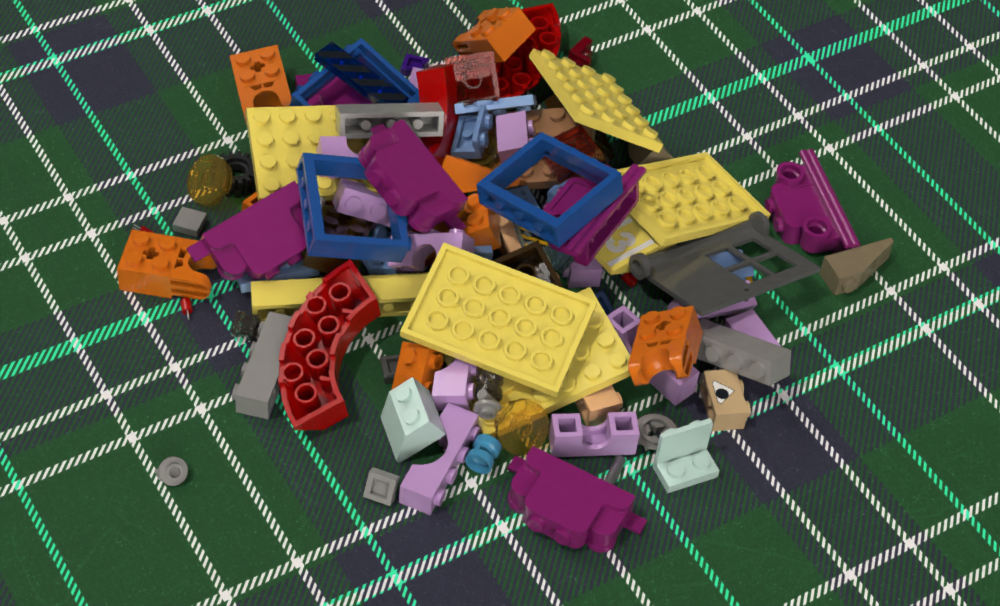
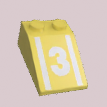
[594,214,677,275]

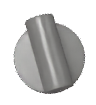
[474,389,502,420]
[155,456,188,486]

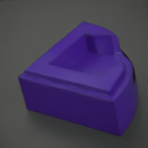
[400,54,430,76]

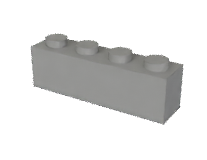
[336,102,444,139]
[232,311,292,419]
[697,319,791,386]

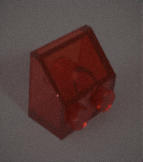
[442,51,500,105]

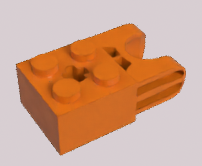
[452,7,536,63]
[229,45,291,126]
[412,193,501,267]
[117,229,217,300]
[628,305,703,386]

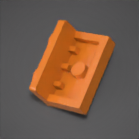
[391,341,444,399]

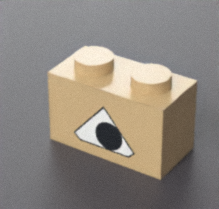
[699,369,751,432]

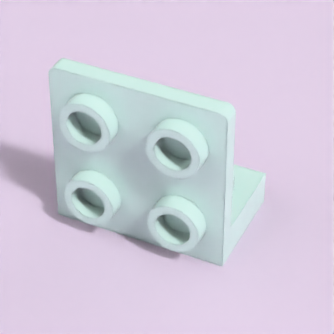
[653,418,720,493]

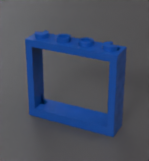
[289,38,420,106]
[476,132,623,248]
[296,153,412,263]

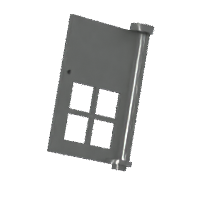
[629,211,820,317]

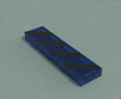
[314,42,409,104]

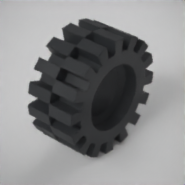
[212,150,256,198]

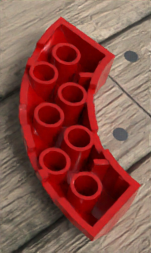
[466,3,561,105]
[416,64,458,166]
[278,259,381,430]

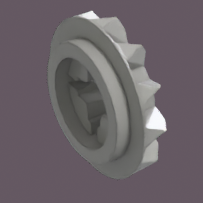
[637,414,677,451]

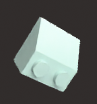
[381,377,446,463]

